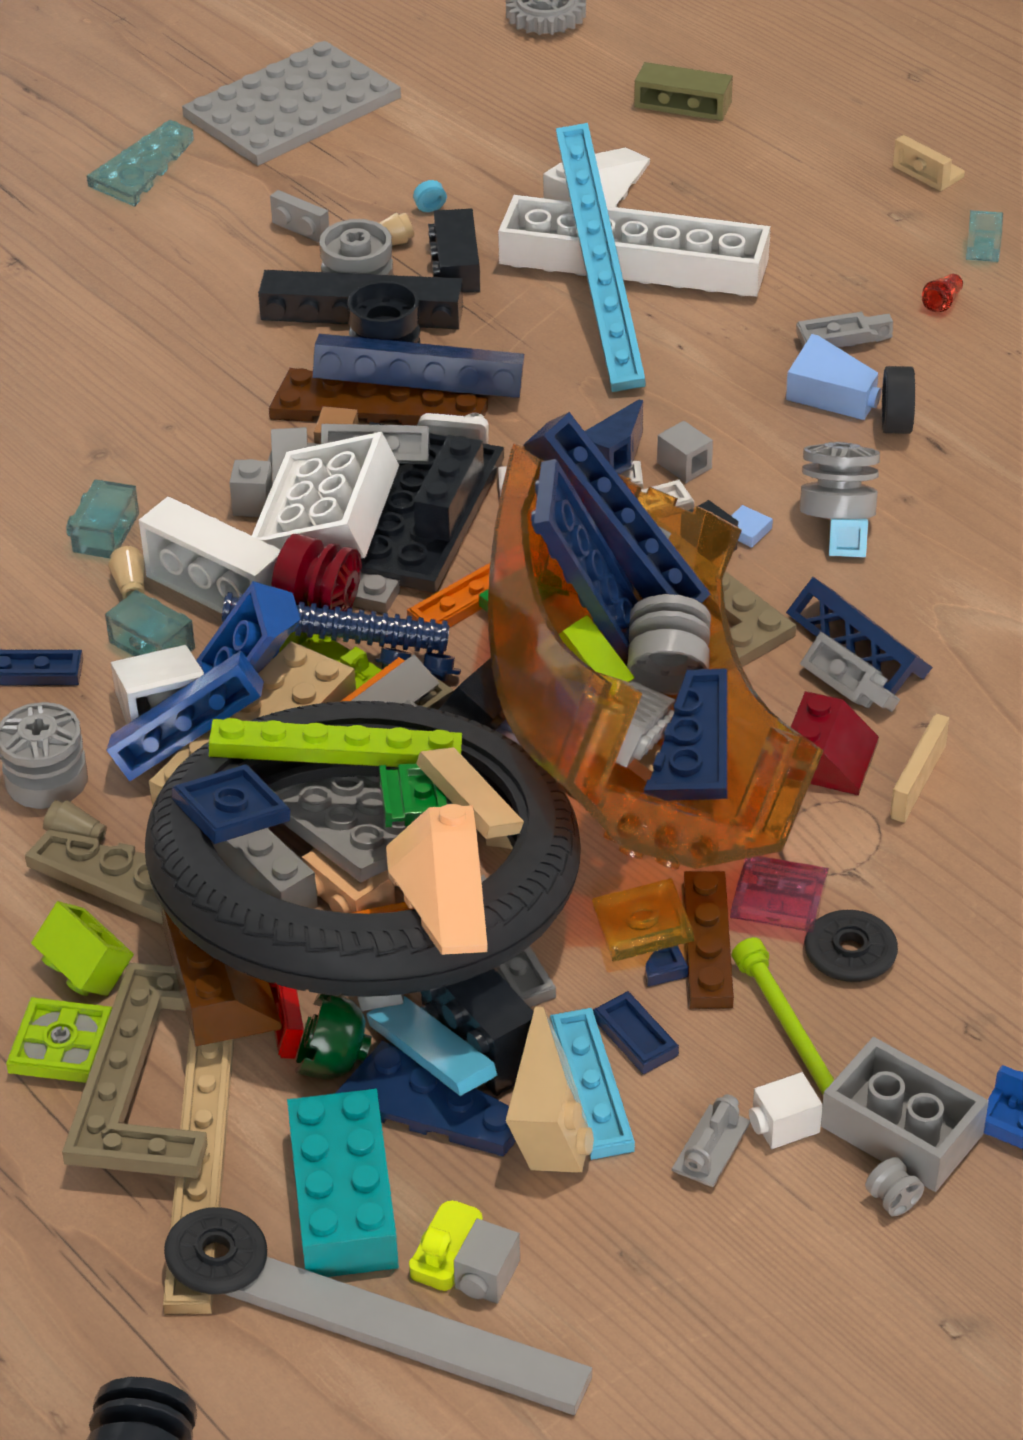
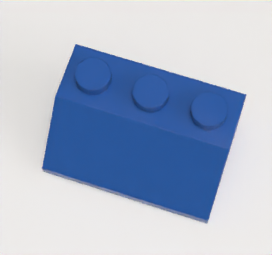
[196,581,300,674]

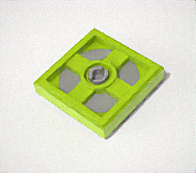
[6,997,112,1083]

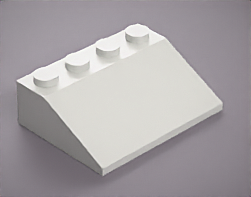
[252,432,399,558]

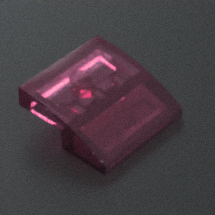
[730,854,829,933]

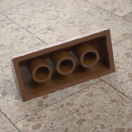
[161,906,282,1047]

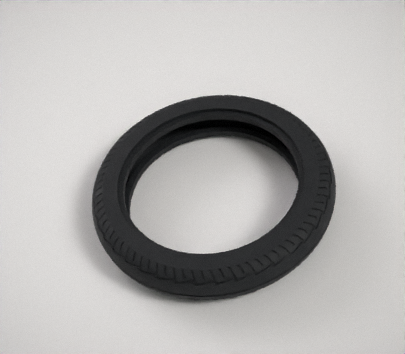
[145,701,581,997]

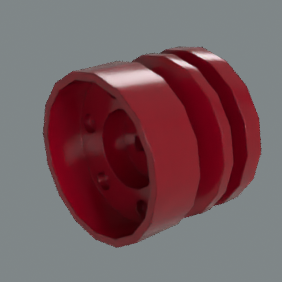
[271,534,362,611]

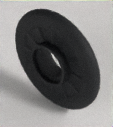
[804,910,898,982]
[164,1207,268,1295]

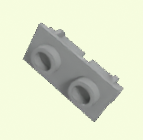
[672,1094,750,1187]

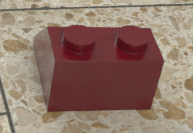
[781,691,879,795]

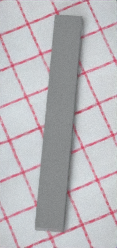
[226,1257,592,1416]

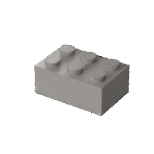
[821,1037,989,1192]

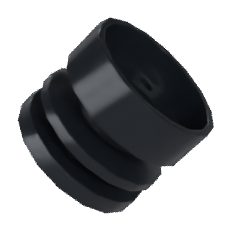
[347,281,421,343]
[86,1376,197,1440]

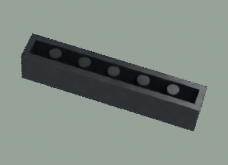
[258,270,463,329]

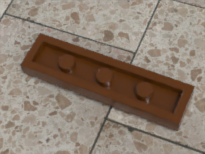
[683,871,734,1009]

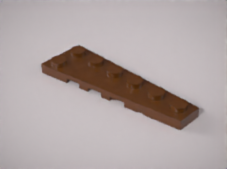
[269,368,488,426]

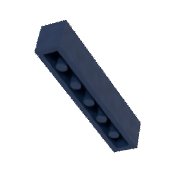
[312,333,525,398]
[523,412,711,603]

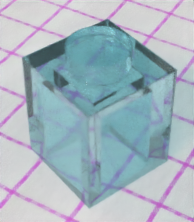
[966,210,1003,262]

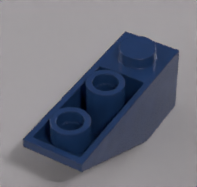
[585,399,643,475]

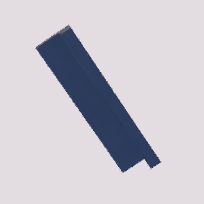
[786,577,933,695]

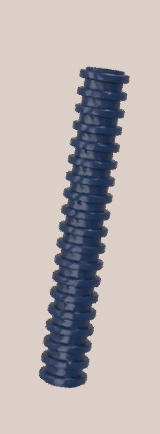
[222,592,449,655]

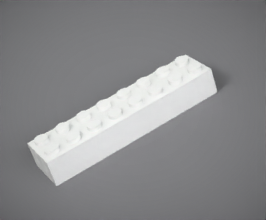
[498,195,771,297]

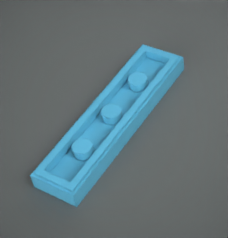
[366,996,497,1096]
[550,1008,635,1160]

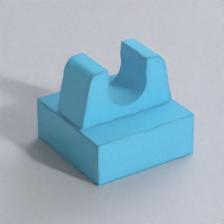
[829,519,868,557]

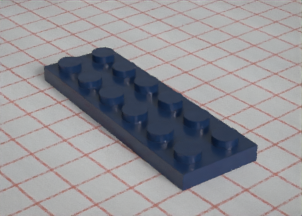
[531,459,641,666]

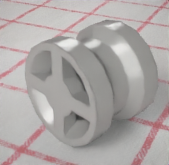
[865,1157,924,1216]

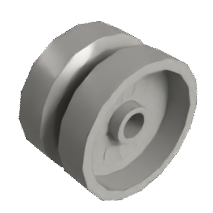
[319,219,393,275]

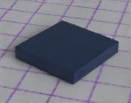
[172,764,290,844]

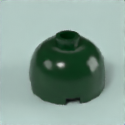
[295,994,372,1080]

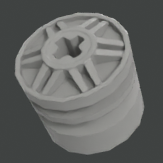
[800,442,880,519]
[627,594,711,695]
[0,702,88,809]

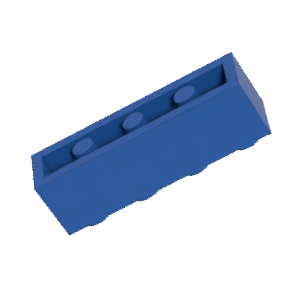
[106,651,264,781]

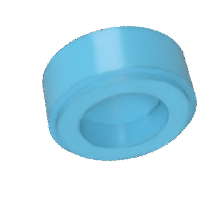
[413,180,447,212]

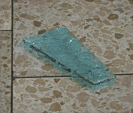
[87,120,194,207]

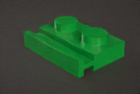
[379,764,447,828]

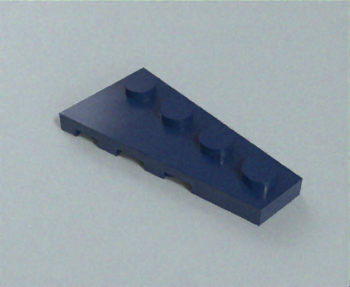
[644,669,728,801]
[336,1040,516,1157]

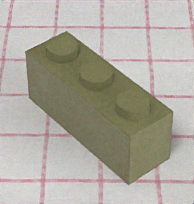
[634,62,733,121]

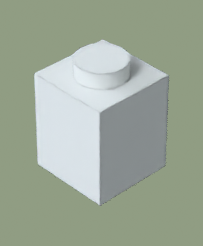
[749,1072,823,1149]

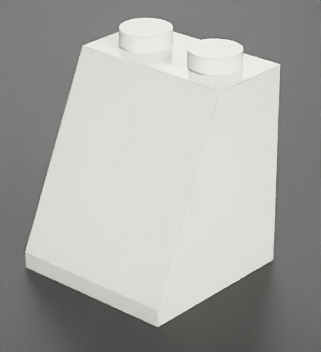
[111,645,204,724]

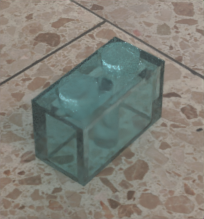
[66,479,139,559]
[105,590,195,656]

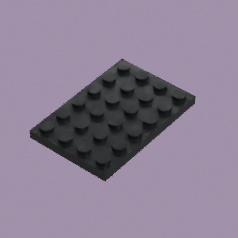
[361,422,504,593]

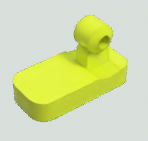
[409,1200,483,1291]

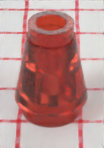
[922,273,963,312]

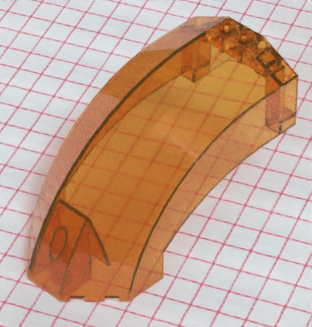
[488,443,824,870]

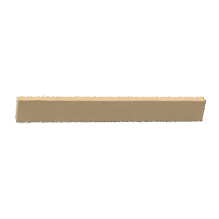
[163,1029,234,1314]

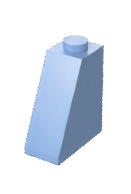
[786,334,882,420]

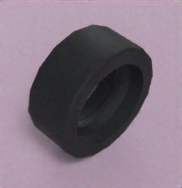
[882,366,915,434]

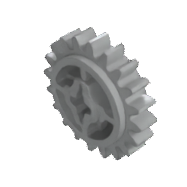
[506,0,586,35]

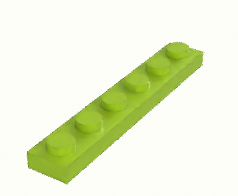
[209,718,462,767]

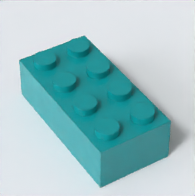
[287,1089,399,1277]

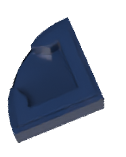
[645,937,688,987]

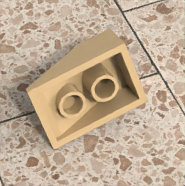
[506,1007,594,1172]

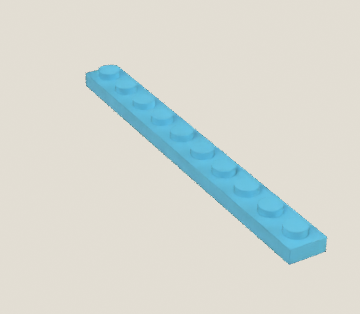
[556,123,646,392]

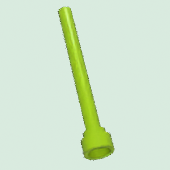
[731,937,834,1095]

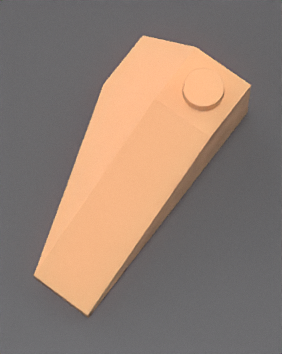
[386,804,487,955]

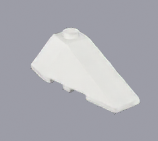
[543,147,650,207]

